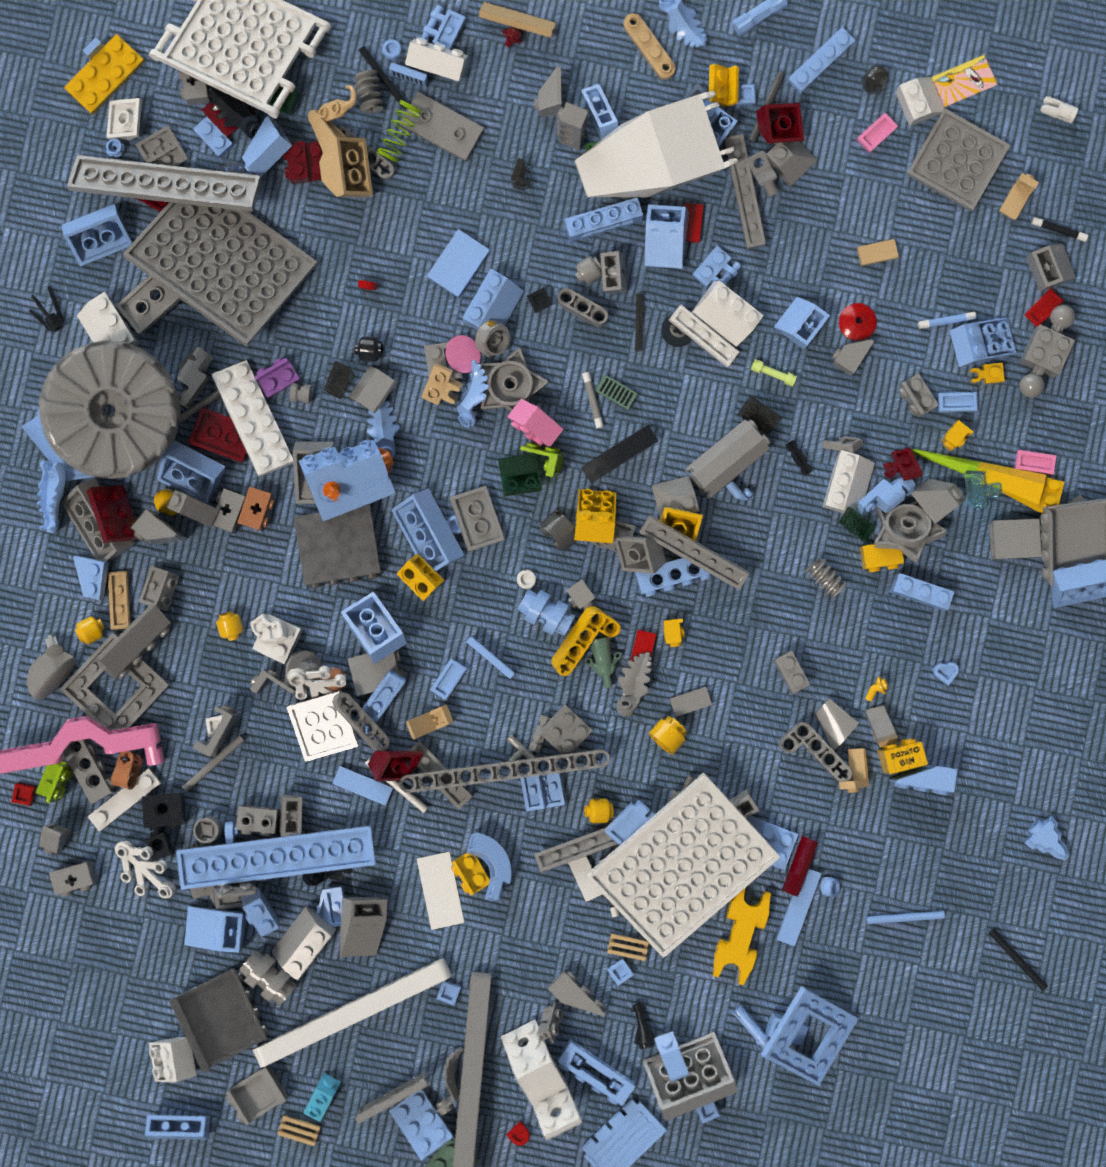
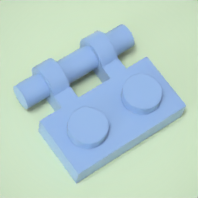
[421,5,466,50]
[692,246,741,288]

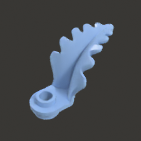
[659,0,707,48]
[456,360,489,428]
[367,398,400,458]

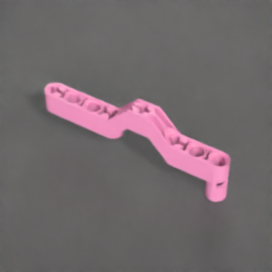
[0,716,164,774]

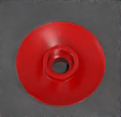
[839,303,877,341]

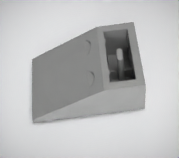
[340,897,387,957]

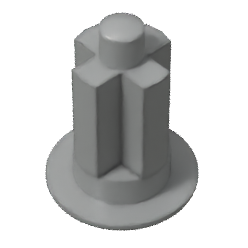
[45,635,63,658]

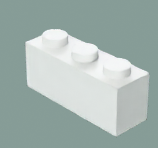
[405,37,468,81]

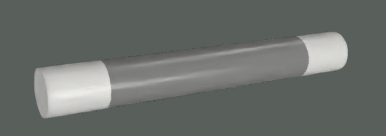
[582,372,604,429]

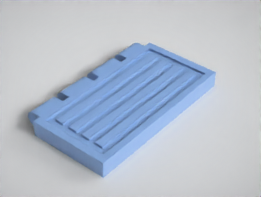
[605,800,655,845]
[581,1098,667,1167]

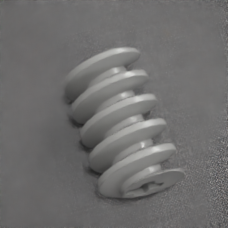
[354,70,384,113]
[804,559,847,600]

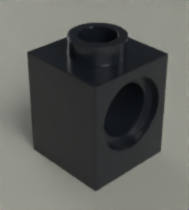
[145,830,174,861]

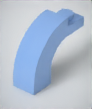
[466,832,511,902]

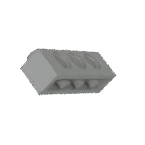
[557,102,588,151]
[54,736,116,804]

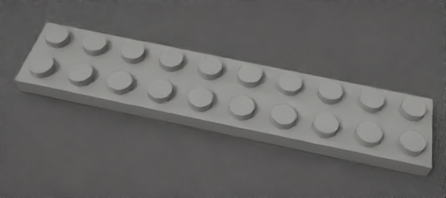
[67,155,262,212]

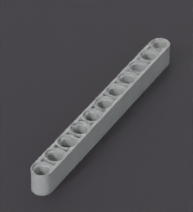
[399,749,610,793]
[453,972,491,1167]

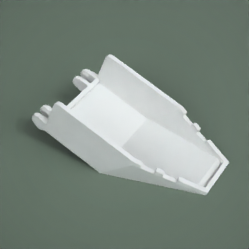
[575,91,738,198]

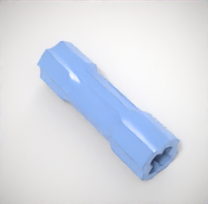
[732,0,788,36]

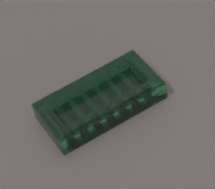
[838,507,875,543]

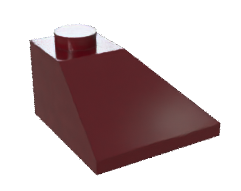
[368,751,423,781]

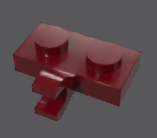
[883,447,922,481]

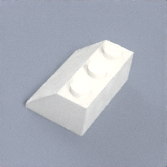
[691,281,764,347]
[77,292,139,346]
[822,450,875,517]

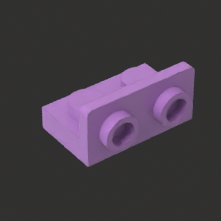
[254,358,300,399]

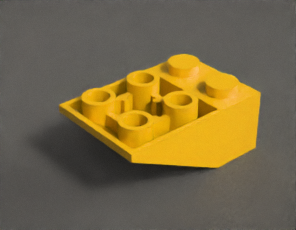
[574,489,617,543]

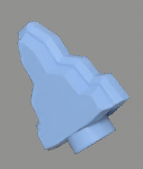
[1025,816,1070,861]

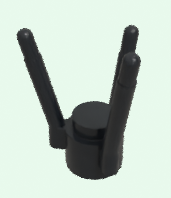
[29,286,65,333]

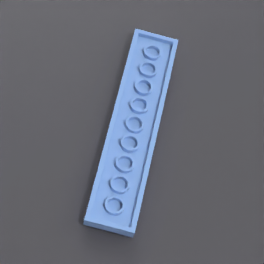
[176,825,376,890]

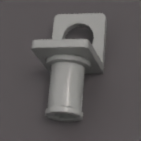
[747,150,779,196]

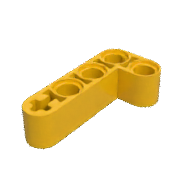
[551,606,620,676]

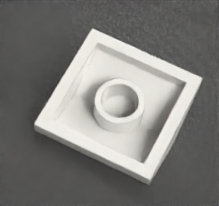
[107,98,142,140]

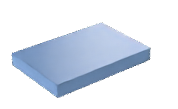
[427,229,490,298]

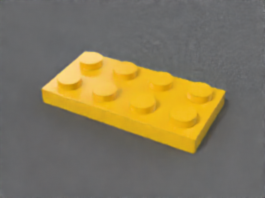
[64,34,145,115]

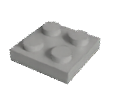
[538,704,593,754]

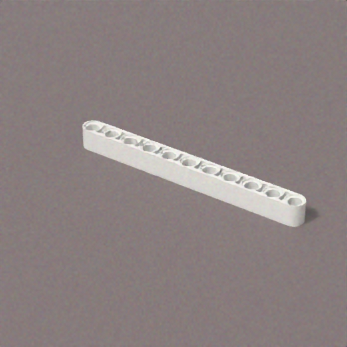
[252,958,452,1068]

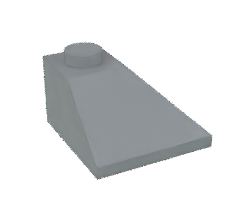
[535,67,562,116]
[766,142,817,187]
[652,476,699,517]
[911,479,966,524]
[614,535,666,574]

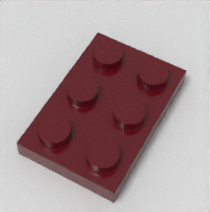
[188,408,247,463]
[87,485,139,543]

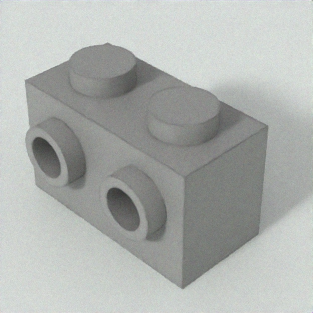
[236,805,280,837]

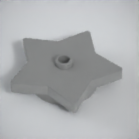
[480,348,548,412]
[874,500,946,563]

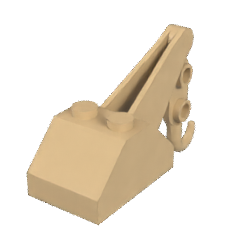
[308,85,373,198]

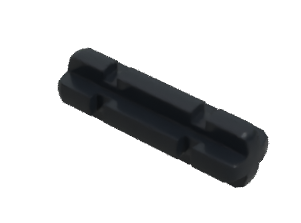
[786,440,813,476]

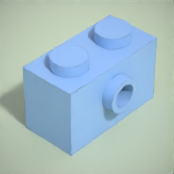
[242,888,279,937]

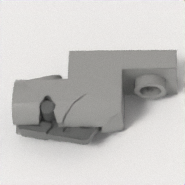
[177,347,213,409]

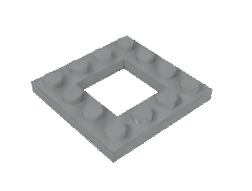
[60,633,170,731]

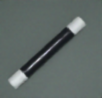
[1031,217,1088,242]

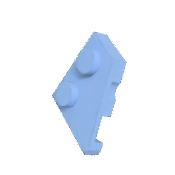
[73,555,109,600]
[316,885,345,927]

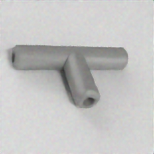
[507,735,536,761]

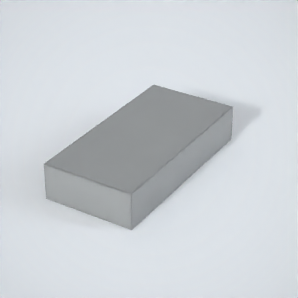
[669,687,712,717]
[865,705,896,743]

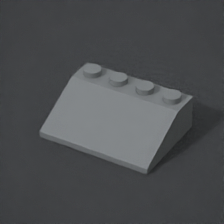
[642,1032,738,1121]

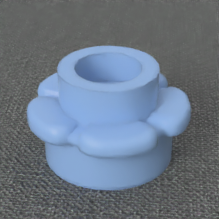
[106,139,125,157]

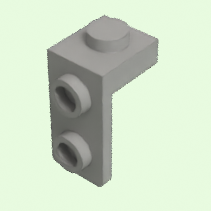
[250,669,296,694]

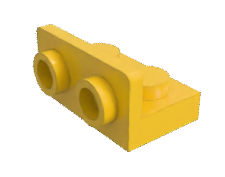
[708,64,739,107]
[451,853,490,896]

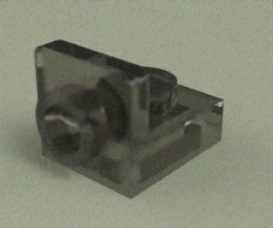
[511,158,530,190]

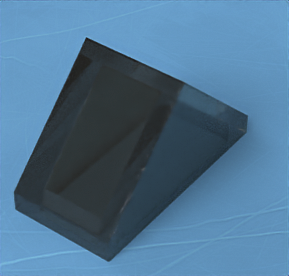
[324,361,355,399]

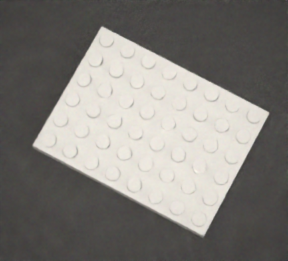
[586,772,780,958]

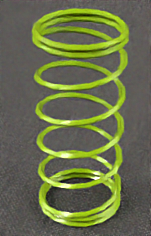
[376,100,422,163]

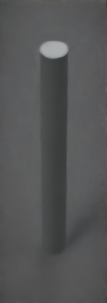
[748,71,785,143]

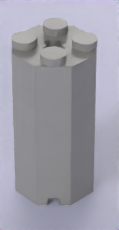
[685,420,770,499]

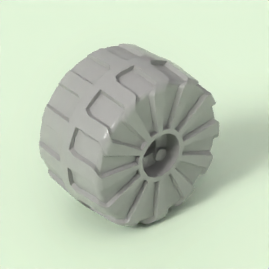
[39,341,180,479]

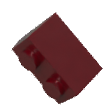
[756,103,805,144]

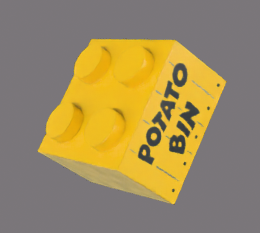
[877,738,928,774]

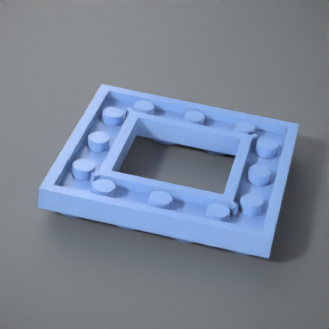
[761,986,858,1086]

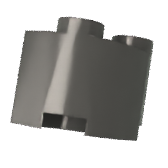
[539,509,578,552]

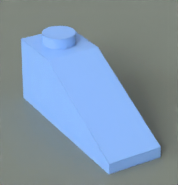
[581,84,618,140]

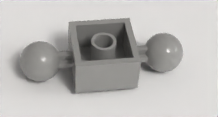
[1019,305,1075,398]

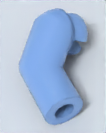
[726,480,753,501]

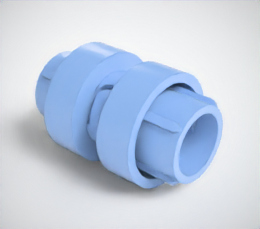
[518,590,575,636]

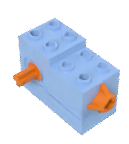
[299,440,395,522]

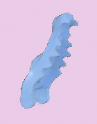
[37,460,66,533]

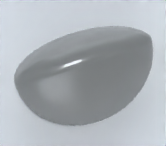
[27,652,76,701]

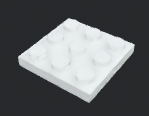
[287,690,360,761]

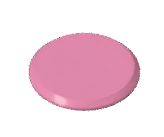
[446,335,481,373]

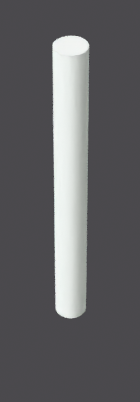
[365,758,428,813]

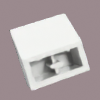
[149,1037,196,1082]

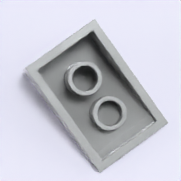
[293,442,334,504]

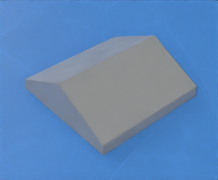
[349,366,396,413]

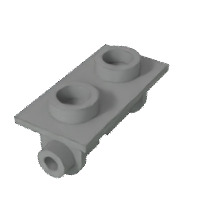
[537,1001,563,1044]

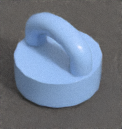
[820,877,840,898]

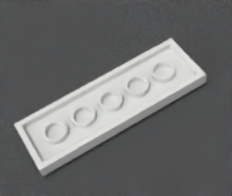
[211,360,293,477]

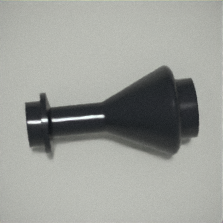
[631,1003,657,1049]

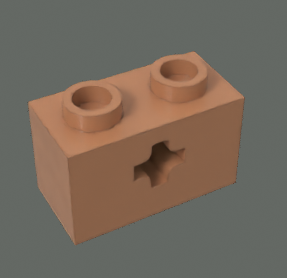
[237,487,275,531]

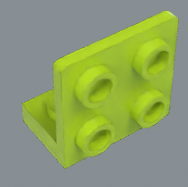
[520,442,564,477]
[36,761,73,803]

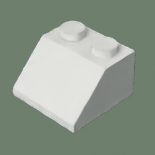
[895,77,944,126]
[252,614,303,664]

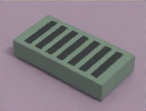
[595,375,638,411]

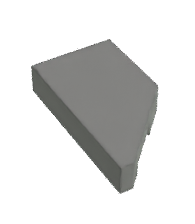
[822,436,863,453]

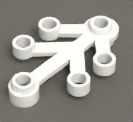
[287,666,351,708]
[115,841,176,898]

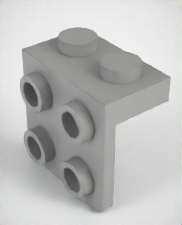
[214,881,257,910]

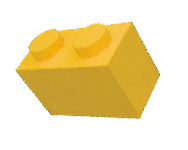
[860,544,904,573]

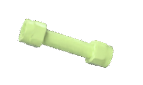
[750,359,797,387]

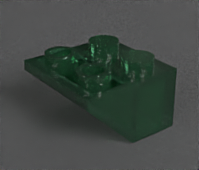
[498,453,542,497]

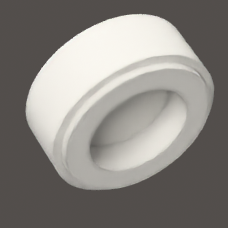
[517,570,536,589]

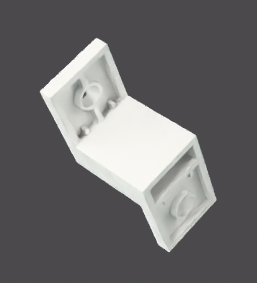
[501,1020,582,1140]

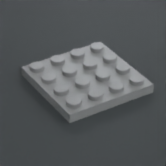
[906,108,1010,212]

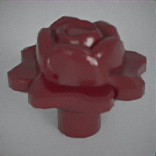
[502,27,523,48]

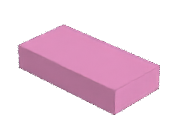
[857,113,898,153]
[1014,450,1056,475]

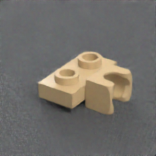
[421,363,463,405]

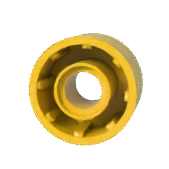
[648,716,687,755]

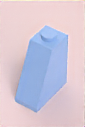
[242,116,292,177]

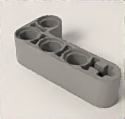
[778,722,852,782]

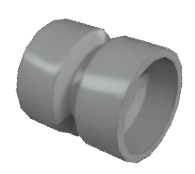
[193,816,223,843]

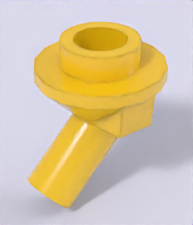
[865,676,889,702]

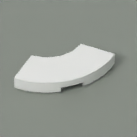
[250,613,288,643]

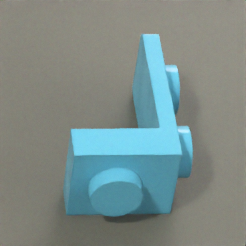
[304,1073,341,1122]

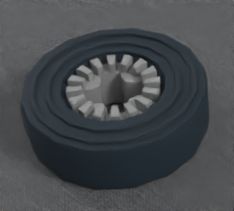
[661,314,692,347]

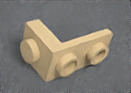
[999,173,1039,220]
[406,704,454,739]
[839,748,869,793]

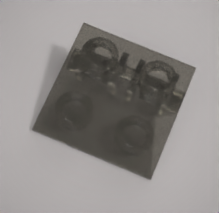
[738,395,782,436]

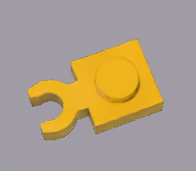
[969,363,1005,384]

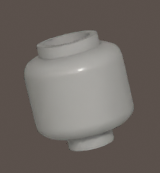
[575,256,602,284]

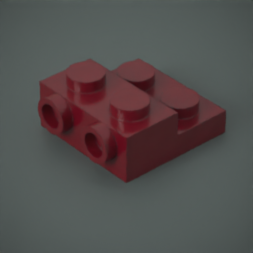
[283,141,323,184]

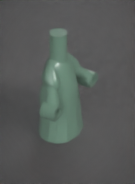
[585,637,622,688]

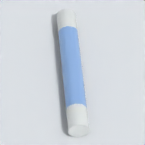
[918,312,976,329]

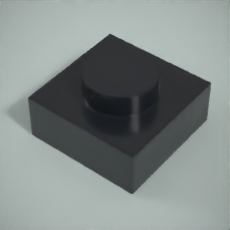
[527,287,552,314]

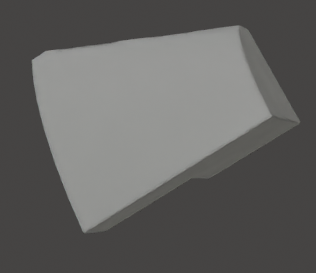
[815,698,859,751]

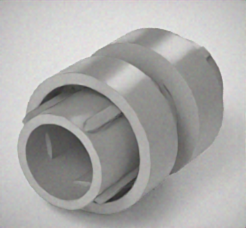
[240,951,297,1005]

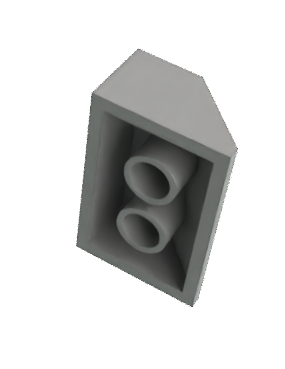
[131,510,187,544]
[272,906,337,980]

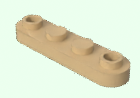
[623,13,675,80]

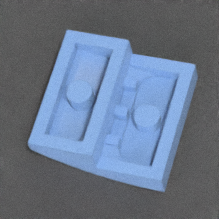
[520,766,567,811]

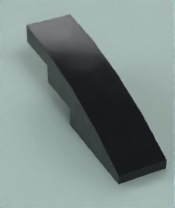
[581,425,658,484]

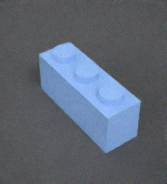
[889,573,954,611]
[145,1115,210,1140]

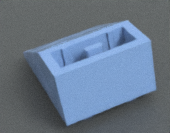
[645,205,689,269]
[950,317,1017,367]
[889,765,958,796]
[184,906,246,953]

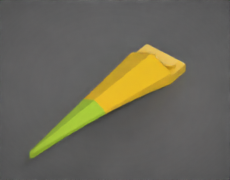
[912,449,1064,513]

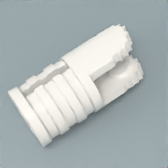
[1041,96,1078,124]

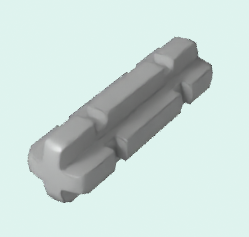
[528,715,551,753]

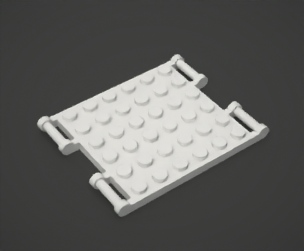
[149,0,331,118]

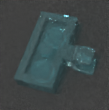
[964,470,1002,508]

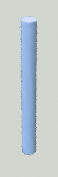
[866,911,945,924]

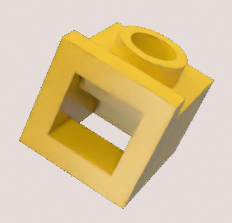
[941,420,974,451]
[662,619,684,647]

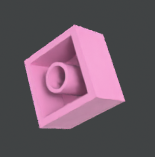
[507,399,563,448]

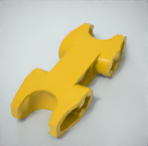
[712,888,771,986]

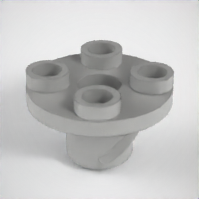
[285,651,321,689]

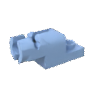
[856,476,916,516]

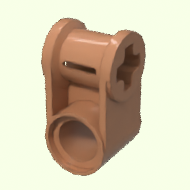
[111,751,143,790]

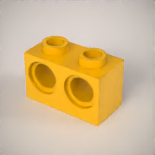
[397,554,445,601]

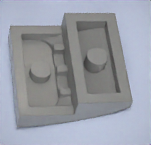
[135,125,188,166]

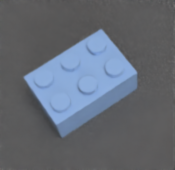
[341,591,407,664]

